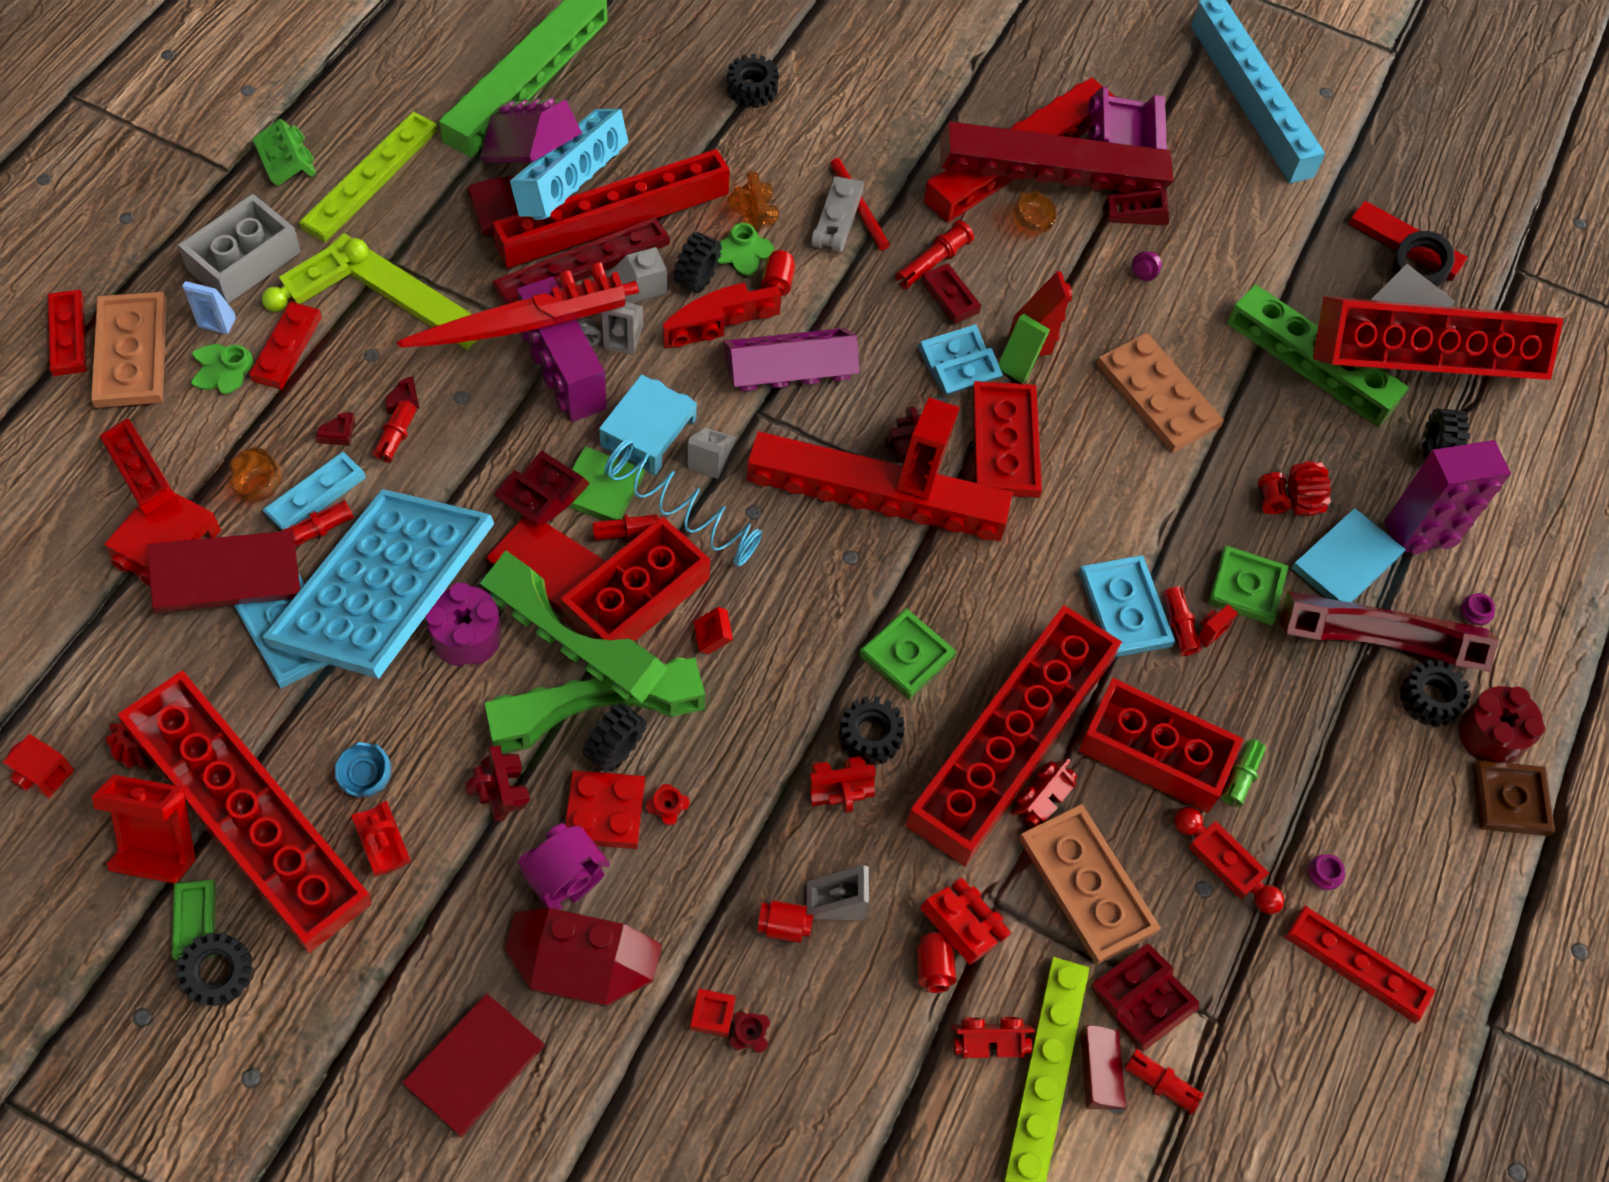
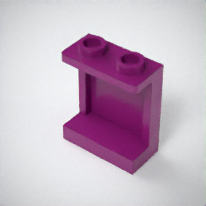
[1087,87,1167,150]

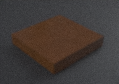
[1473,760,1555,836]

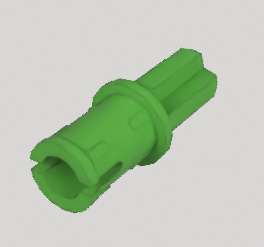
[1221,739,1266,807]

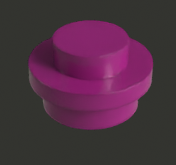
[1132,251,1162,281]
[1460,593,1495,626]
[1308,854,1345,890]

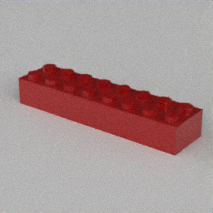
[1313,296,1564,380]
[905,605,1122,867]
[117,670,371,954]

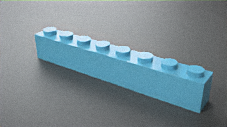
[1191,0,1325,184]

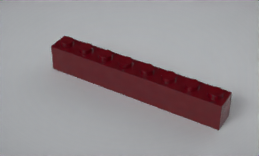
[940,121,1173,193]

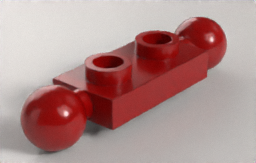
[1174,807,1284,915]

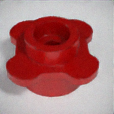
[646,784,690,826]

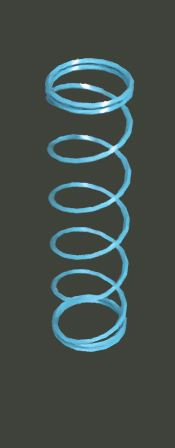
[604,439,762,567]

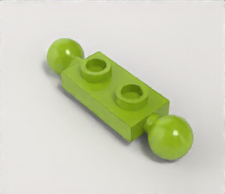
[262,238,369,312]

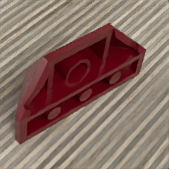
[505,908,662,1007]

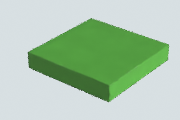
[568,446,645,521]
[1208,545,1289,625]
[859,608,957,700]

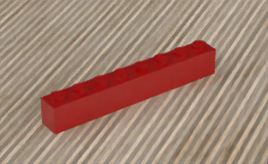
[924,77,1116,223]
[492,149,730,269]
[747,431,1013,542]

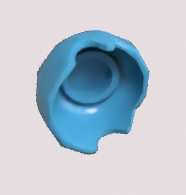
[335,742,392,798]

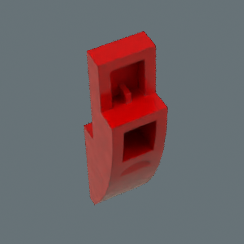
[662,282,782,349]

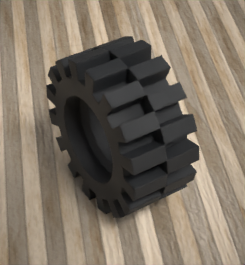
[727,54,779,108]
[673,232,722,293]
[1422,408,1470,460]
[1400,660,1471,727]
[839,696,905,766]
[582,703,647,773]
[176,933,253,1006]

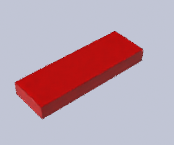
[48,289,87,376]

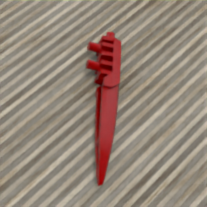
[396,263,639,348]

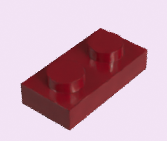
[921,263,982,324]

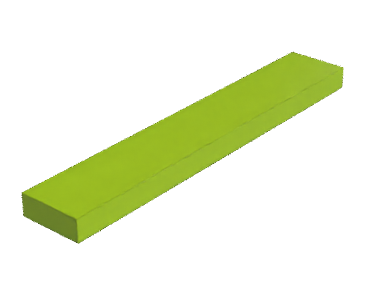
[299,111,438,242]
[327,233,477,350]

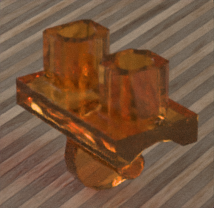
[727,171,779,232]

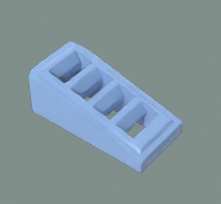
[183,281,236,334]

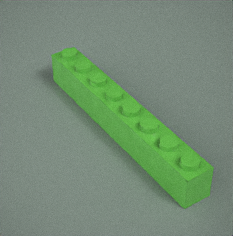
[439,0,607,157]

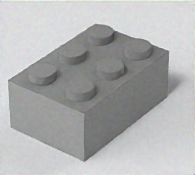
[178,194,301,304]

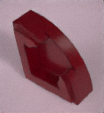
[385,376,420,414]
[315,412,355,446]

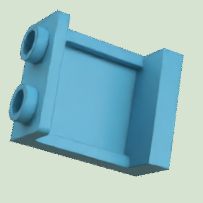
[599,374,697,476]

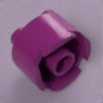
[426,582,501,666]
[518,823,610,910]

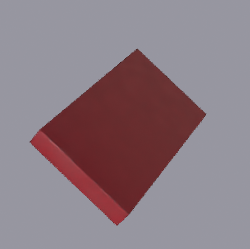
[147,530,300,613]

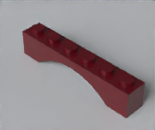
[1279,591,1499,672]

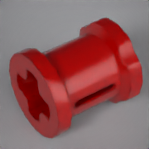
[1257,472,1292,515]

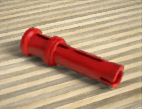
[895,220,974,289]

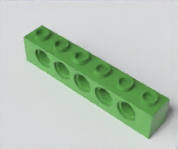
[1227,284,1409,427]

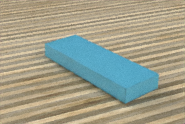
[262,452,366,531]

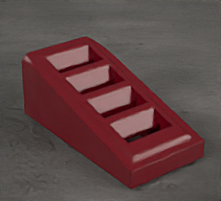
[1107,189,1169,225]

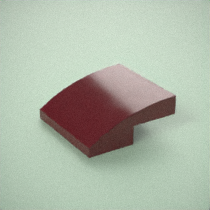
[466,176,518,235]
[494,450,590,526]
[1091,943,1200,1052]

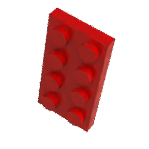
[972,381,1042,498]

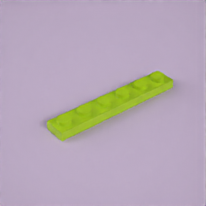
[1003,957,1090,1182]

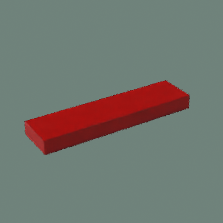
[1349,201,1468,281]
[99,418,176,515]
[1284,905,1436,1024]

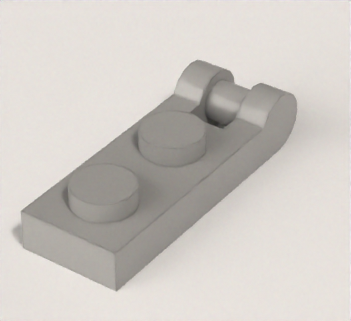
[812,177,864,252]

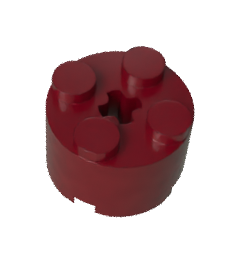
[1458,686,1546,764]

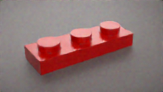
[249,301,322,390]

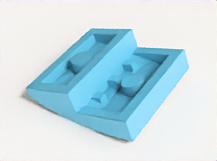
[918,324,1003,395]

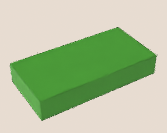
[998,314,1050,384]
[172,879,216,961]

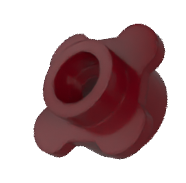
[730,1012,770,1053]

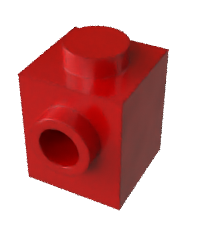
[3,733,75,799]

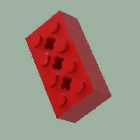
[560,516,710,642]
[1078,677,1244,813]

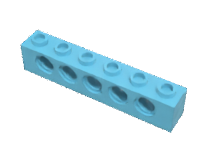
[510,109,628,220]

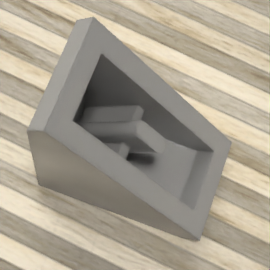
[688,428,736,479]
[807,865,869,921]

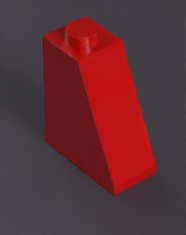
[897,397,960,500]

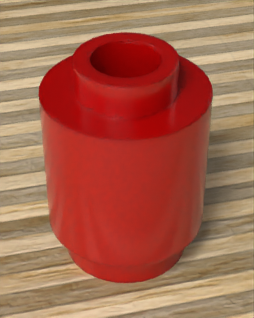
[761,250,795,296]
[757,900,813,943]
[916,933,956,993]

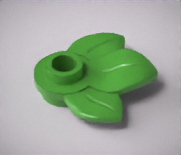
[718,223,774,276]
[191,344,253,395]

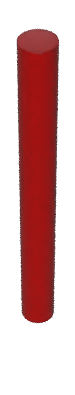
[830,158,890,251]

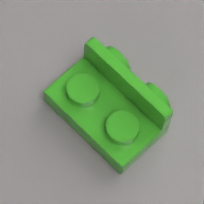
[252,118,317,186]

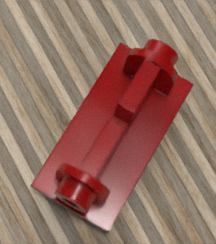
[1010,759,1077,828]
[951,1017,1034,1059]

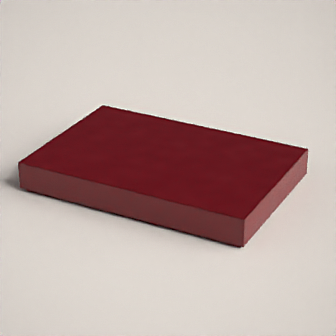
[403,993,545,1138]

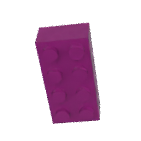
[517,276,607,422]
[1384,440,1511,554]

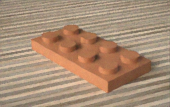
[91,292,167,408]
[1096,333,1224,453]
[1019,804,1161,965]

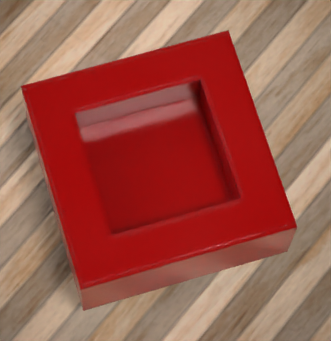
[1198,604,1238,648]
[693,607,733,655]
[690,988,736,1038]

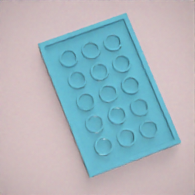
[262,489,494,679]

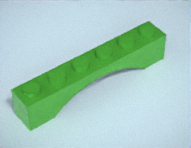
[480,551,668,703]
[484,658,705,754]

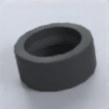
[1393,231,1455,287]

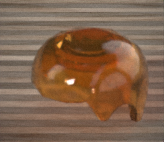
[1012,190,1057,236]
[228,447,282,502]

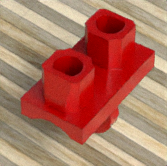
[810,756,876,814]
[351,801,411,877]

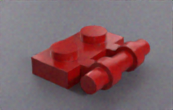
[920,877,1012,965]

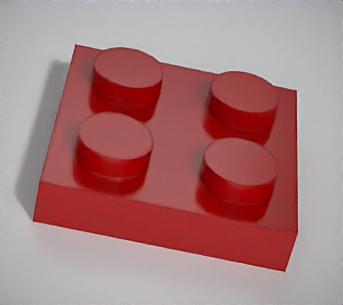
[565,770,645,849]

